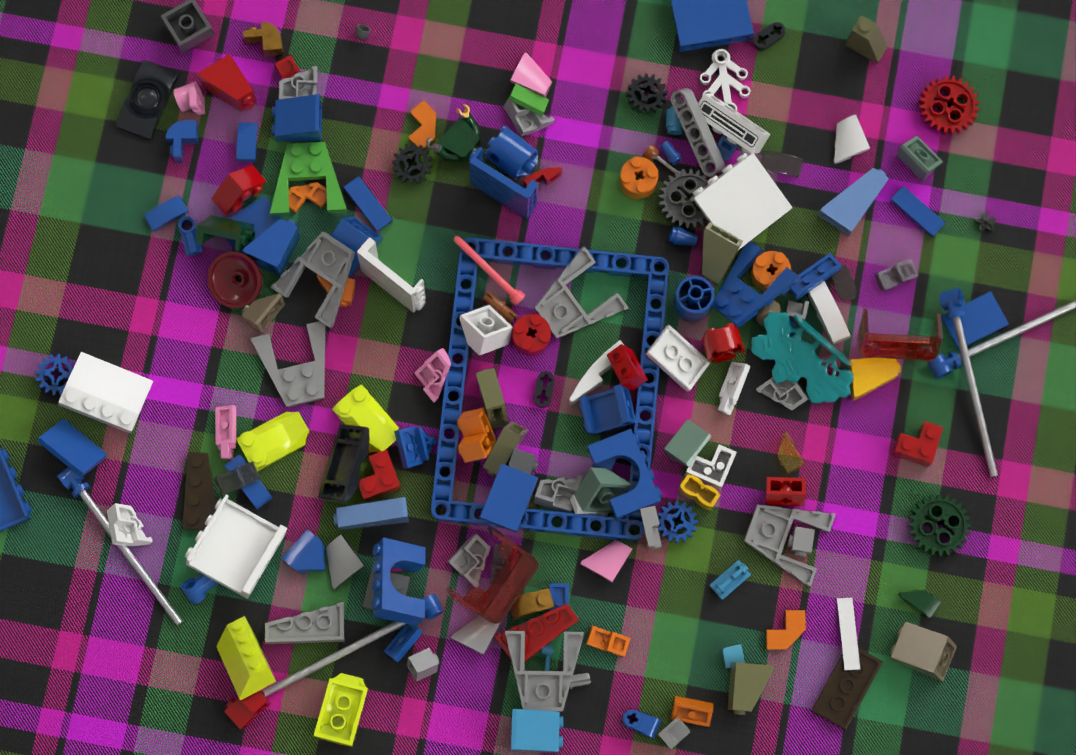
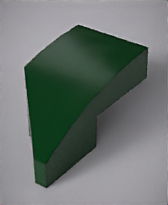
[898,589,941,618]

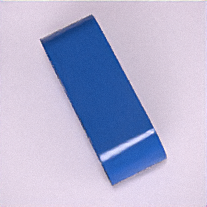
[224,454,273,510]

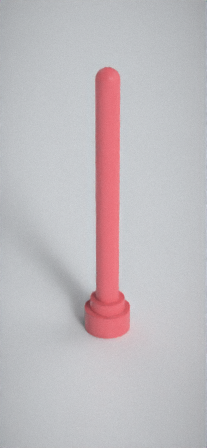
[454,236,525,306]

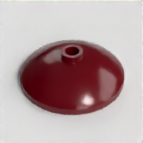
[208,251,262,308]

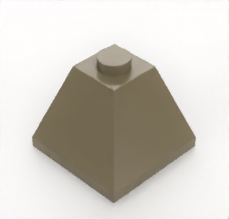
[242,293,285,333]

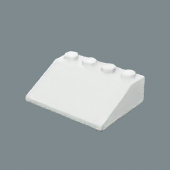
[58,352,153,434]

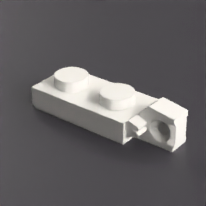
[718,362,750,415]

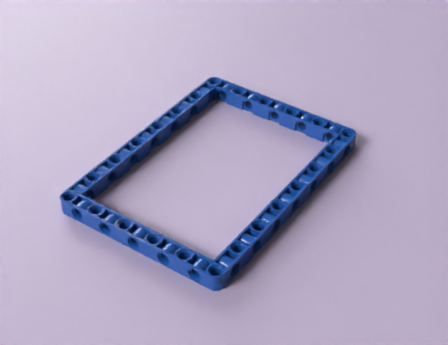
[431,238,669,542]

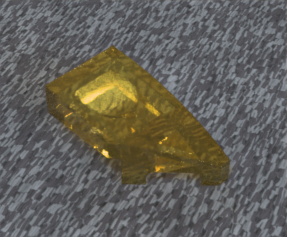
[778,431,805,474]

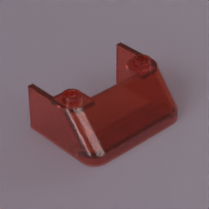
[857,309,943,361]
[446,525,538,624]

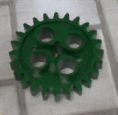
[907,494,971,557]

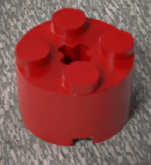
[512,314,551,356]
[701,323,745,363]

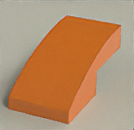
[585,626,631,657]

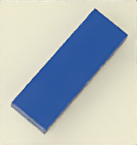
[344,176,393,232]
[890,186,945,238]
[789,253,842,300]

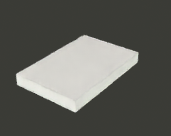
[646,325,710,392]

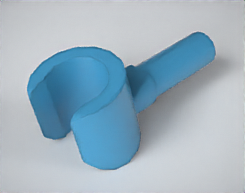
[541,645,554,671]

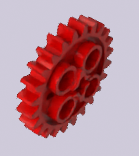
[918,75,980,136]

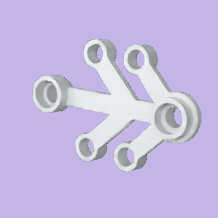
[699,49,751,111]

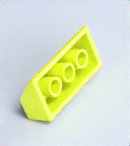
[216,616,276,700]

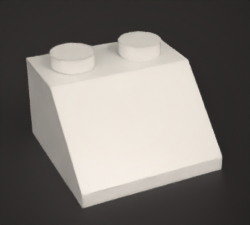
[460,305,513,356]

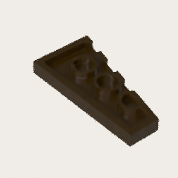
[182,452,217,531]

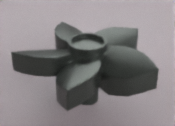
[974,211,997,232]

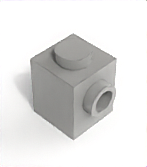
[788,527,815,557]
[407,648,439,682]

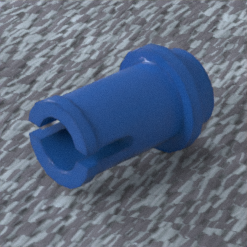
[660,141,682,165]

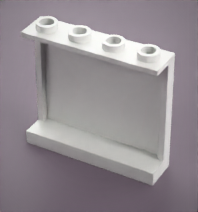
[690,153,792,250]
[357,237,426,313]
[185,494,287,599]

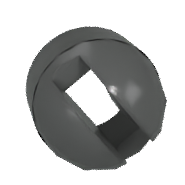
[355,24,371,40]

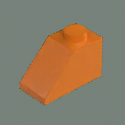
[317,274,356,307]

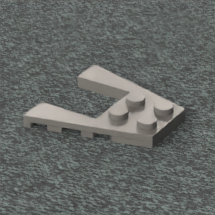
[271,232,355,328]
[534,246,628,338]
[250,321,326,408]
[743,505,836,587]
[505,631,584,711]

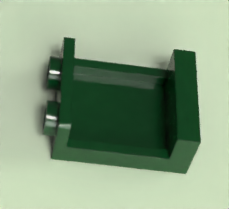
[195,215,255,251]

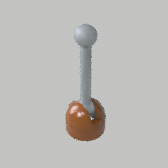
[643,143,682,175]

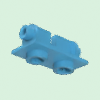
[709,560,751,600]

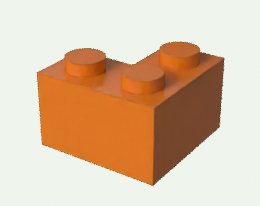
[458,408,496,463]

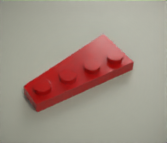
[494,604,579,662]

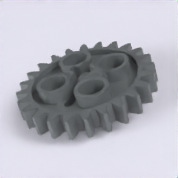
[658,169,709,230]

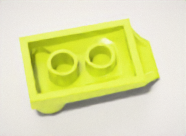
[332,384,399,453]
[236,411,310,473]
[314,673,368,747]

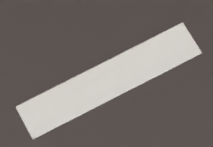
[837,598,860,670]

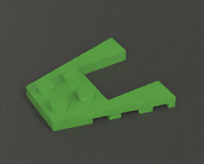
[270,142,347,217]

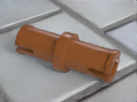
[482,291,519,324]

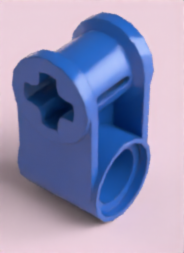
[622,710,662,739]

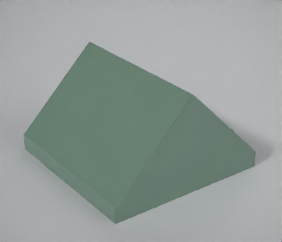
[896,136,943,181]
[664,419,712,466]

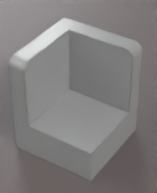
[786,301,809,323]
[658,717,690,749]

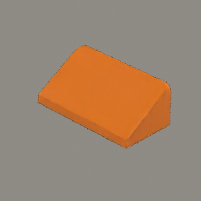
[671,696,713,727]

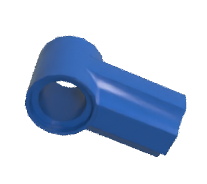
[178,216,203,256]
[181,574,218,604]

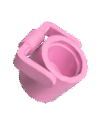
[174,82,205,115]

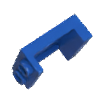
[579,384,636,435]

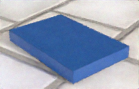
[225,195,281,252]
[940,291,1009,350]
[37,418,107,478]
[480,464,538,533]

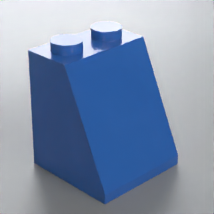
[271,94,322,142]
[331,216,384,278]
[243,219,301,276]

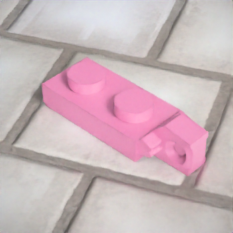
[215,405,236,460]

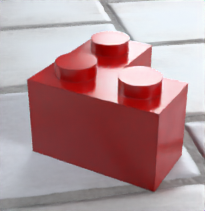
[211,165,266,215]
[892,421,943,467]
[358,450,401,502]
[224,690,271,730]

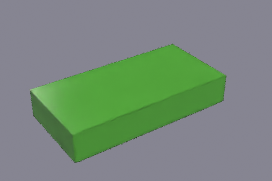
[508,83,549,116]

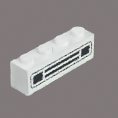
[698,94,770,154]

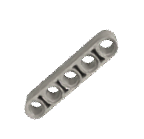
[671,88,725,177]

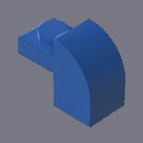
[166,120,198,162]

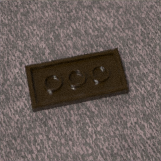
[811,648,883,730]

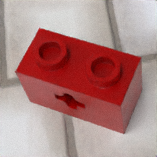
[607,344,648,390]
[766,477,806,506]

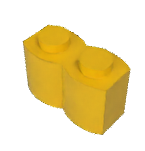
[678,474,720,510]

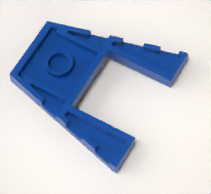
[712,241,802,327]

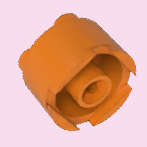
[620,156,658,200]
[751,251,791,292]

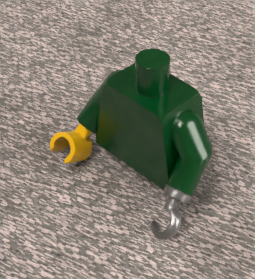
[426,104,484,163]

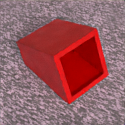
[197,54,257,112]

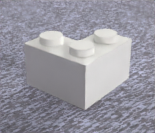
[684,445,737,491]

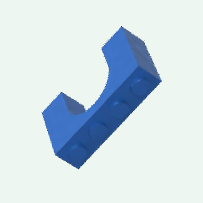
[587,429,662,521]
[372,537,426,626]

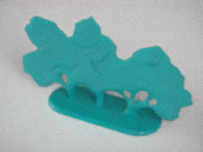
[751,311,854,403]

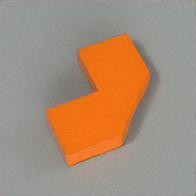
[408,100,436,150]
[289,182,327,214]
[766,610,806,650]

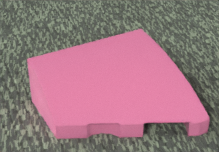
[510,53,552,97]
[414,348,451,402]
[580,540,632,583]

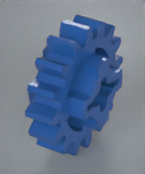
[35,354,74,396]
[657,501,698,544]

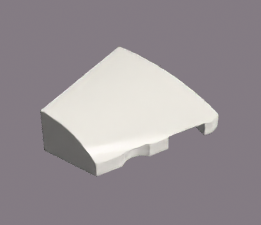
[834,114,870,164]
[107,503,152,546]

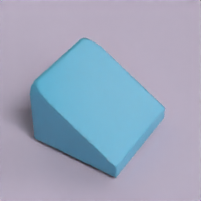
[721,644,745,669]

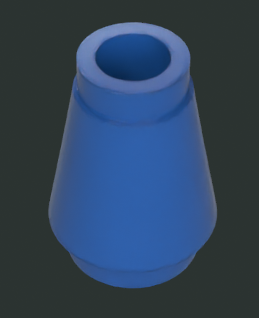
[668,226,698,246]

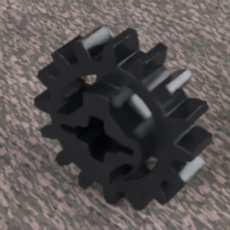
[626,73,667,114]
[392,143,433,185]

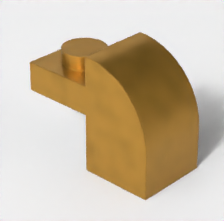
[243,22,283,56]
[508,588,554,620]

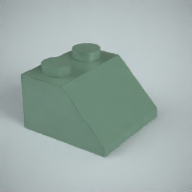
[574,467,631,513]

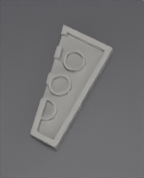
[265,602,344,644]

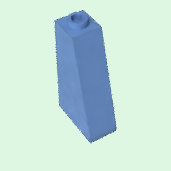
[818,168,889,236]
[333,497,409,530]

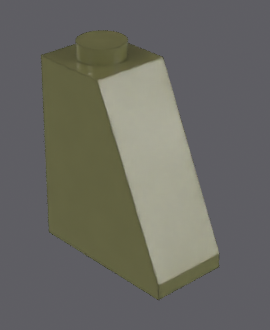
[846,15,887,64]
[702,222,743,284]
[476,368,509,430]
[483,421,529,476]
[728,662,774,715]

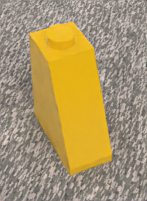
[848,356,901,401]

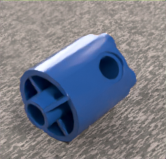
[484,126,539,181]
[673,276,714,322]

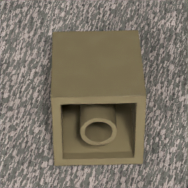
[891,622,957,682]

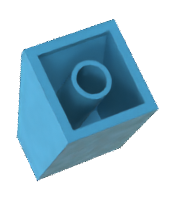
[511,709,563,753]

